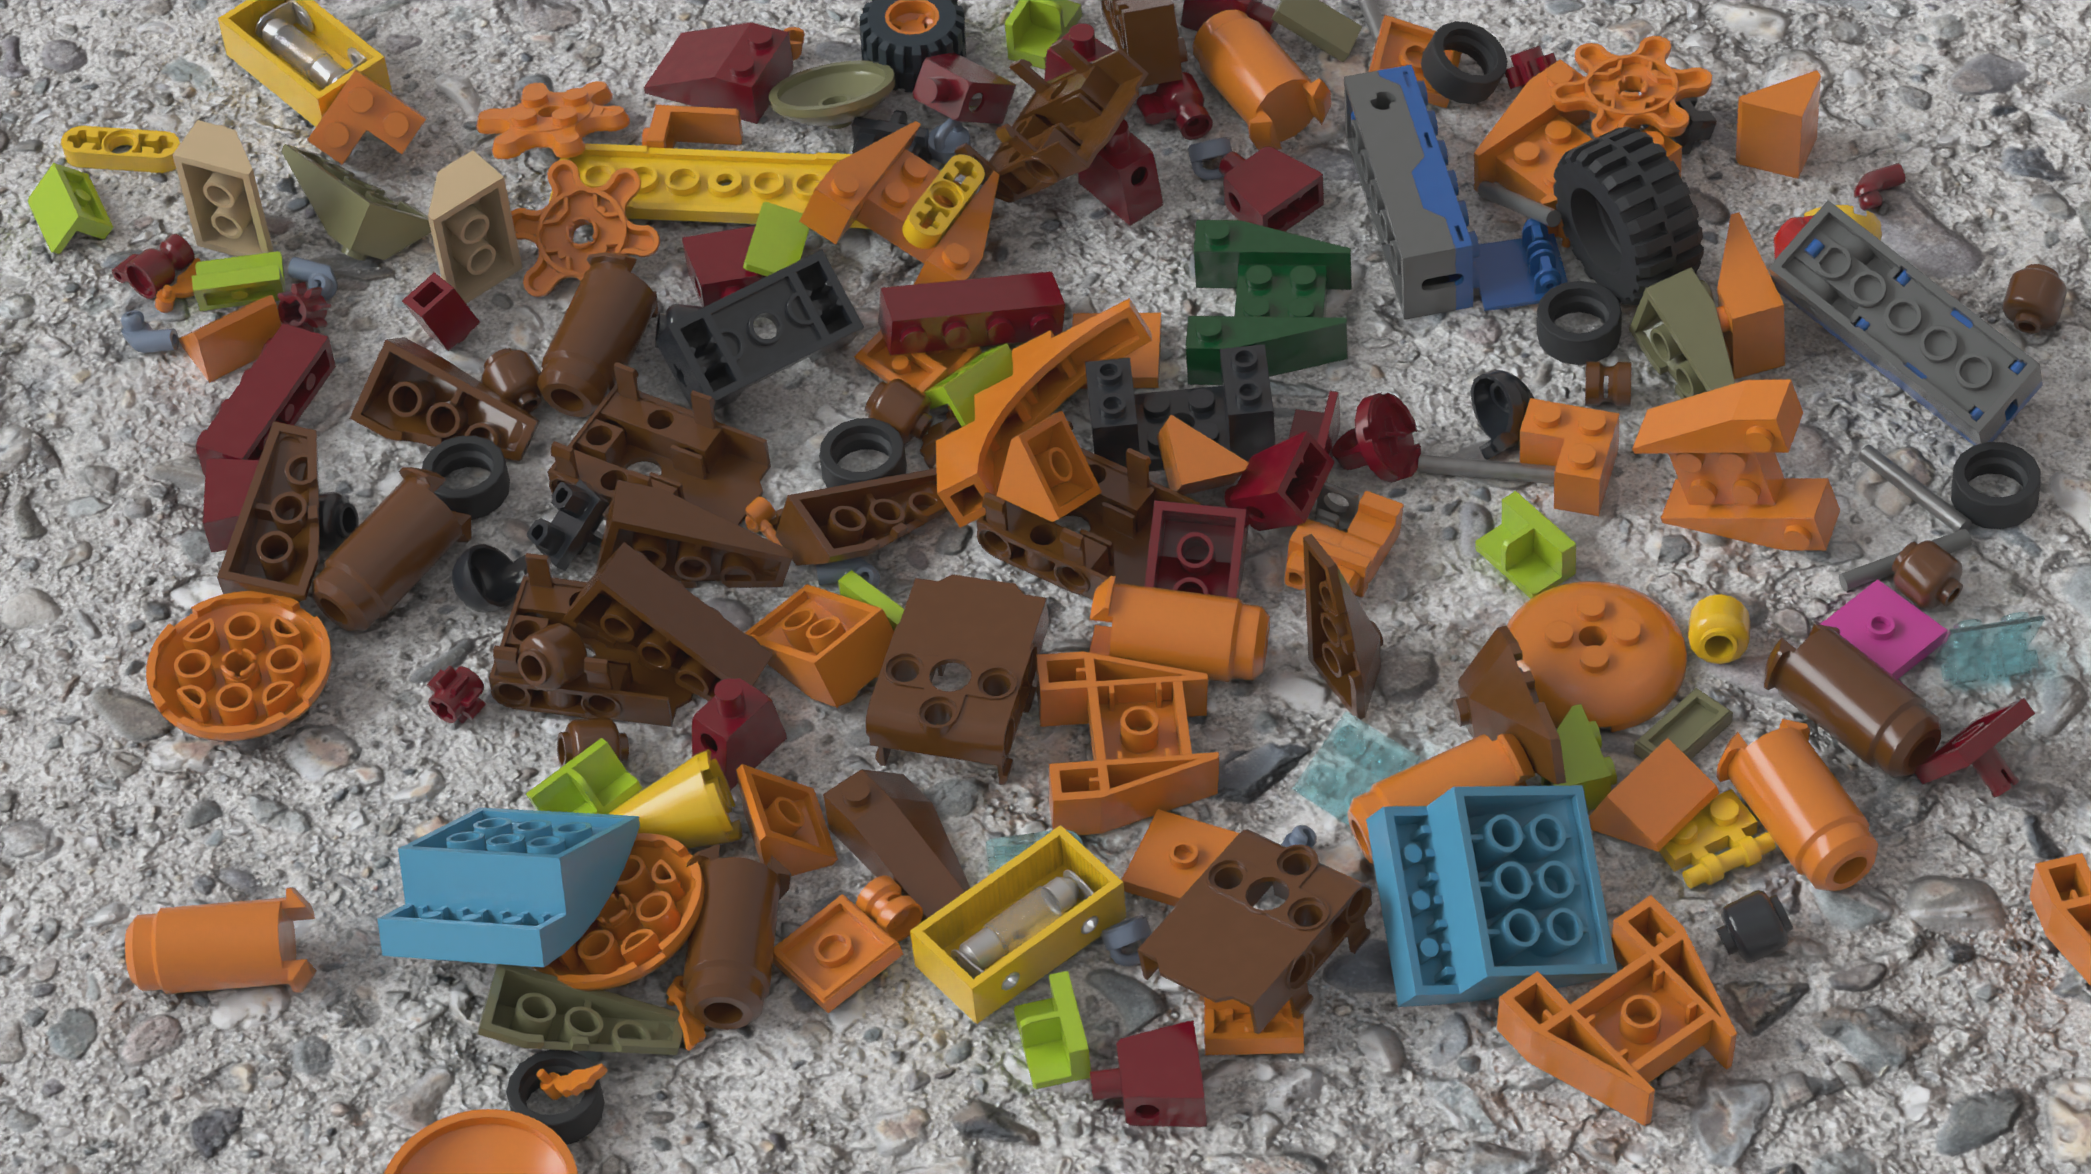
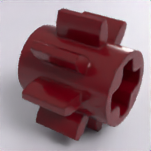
[1505,45,1557,90]
[277,282,331,332]
[427,666,486,724]

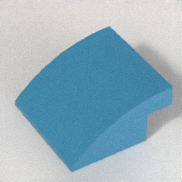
[1366,785,1617,1007]
[377,808,640,967]

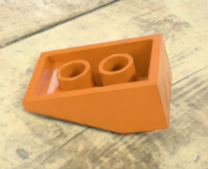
[1716,212,1785,379]
[745,584,894,708]

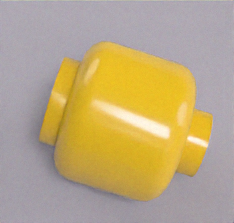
[1688,594,1750,664]

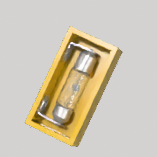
[218,0,393,127]
[910,825,1127,1024]

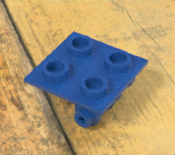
[1473,219,1568,311]

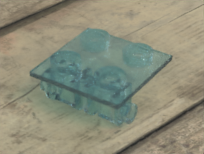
[1935,612,2045,685]
[1292,711,1421,826]

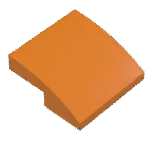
[854,330,982,393]
[1204,997,1304,1055]

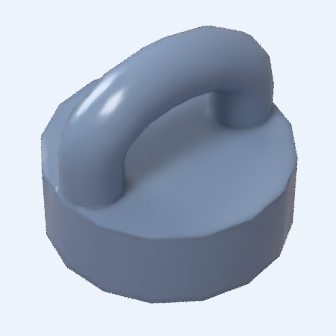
[928,118,971,164]
[1188,137,1232,180]
[1100,915,1152,967]

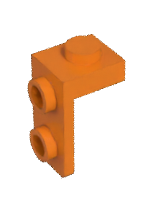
[642,105,743,148]

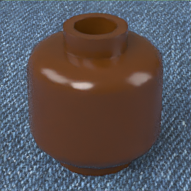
[2002,264,2067,334]
[480,348,542,413]
[865,378,934,445]
[1892,540,1963,610]
[518,623,587,692]
[557,717,629,768]

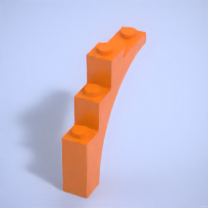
[936,298,1152,528]

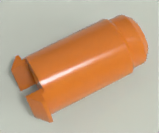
[1192,10,1331,150]
[1089,576,1270,682]
[1716,719,1879,891]
[1347,734,1535,865]
[125,887,317,994]

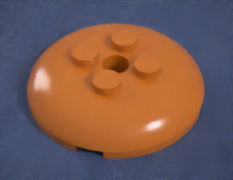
[1506,581,1687,732]
[146,591,332,741]
[533,833,704,991]

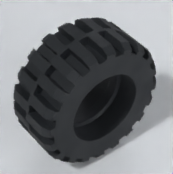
[1553,127,1704,305]

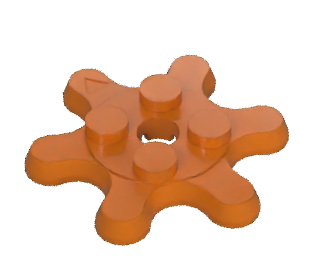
[1550,36,1712,138]
[476,81,630,159]
[511,159,660,297]

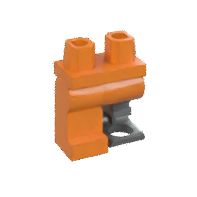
[1284,482,1404,598]

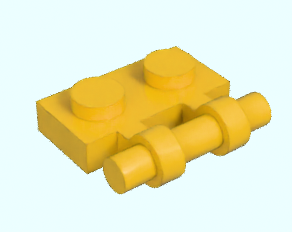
[1659,789,1776,889]

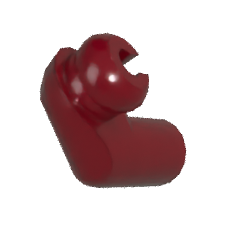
[1853,163,1906,211]

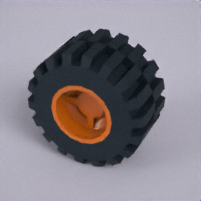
[859,0,966,93]

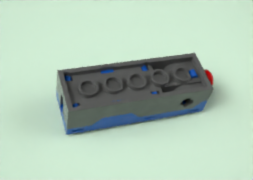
[1344,65,1480,320]
[1768,200,2043,446]

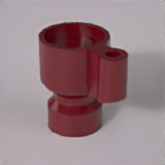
[1136,72,1213,140]
[112,234,195,299]

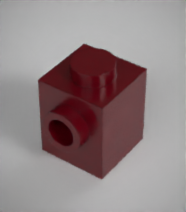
[402,272,481,351]

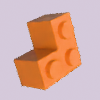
[307,69,427,165]
[1520,398,1620,516]

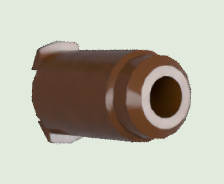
[537,252,659,417]
[312,467,472,631]
[1764,624,1942,778]
[683,844,791,1030]

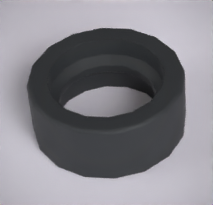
[1421,21,1508,104]
[1537,281,1622,365]
[819,418,907,488]
[422,436,510,520]
[1951,442,2041,529]
[506,1049,605,1145]

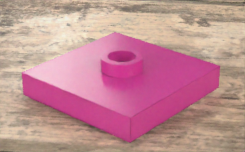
[1819,579,1948,679]

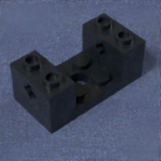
[656,250,864,411]
[1085,345,1275,472]

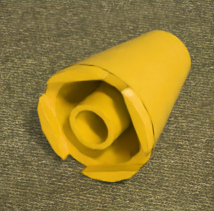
[609,749,743,848]

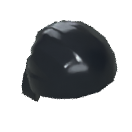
[1470,369,1534,460]
[451,544,528,613]

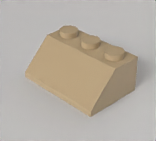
[173,120,274,257]
[428,150,523,304]

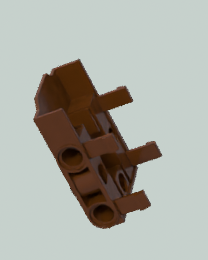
[954,39,1149,203]
[547,362,771,526]
[976,414,1201,600]
[489,553,700,727]
[865,574,1049,785]
[1137,829,1372,1035]

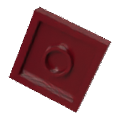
[1915,698,2035,798]

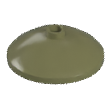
[769,61,896,129]

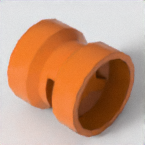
[855,875,923,942]

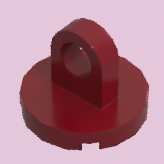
[1332,392,1421,483]

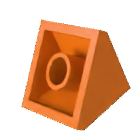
[1736,70,1821,179]
[178,294,281,383]
[997,410,1102,522]
[1156,415,1249,495]
[1589,738,1719,852]
[736,764,838,876]

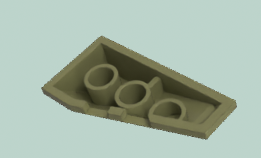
[281,144,431,261]
[1629,267,1735,399]
[476,964,683,1055]

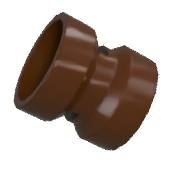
[1585,361,1632,407]

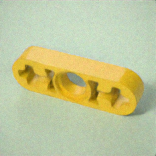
[61,126,180,173]
[902,154,985,249]

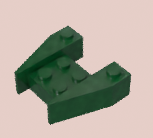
[1185,220,1352,385]

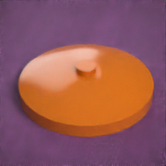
[384,1109,578,1174]

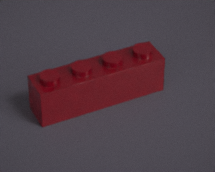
[878,271,1065,356]
[195,323,336,475]

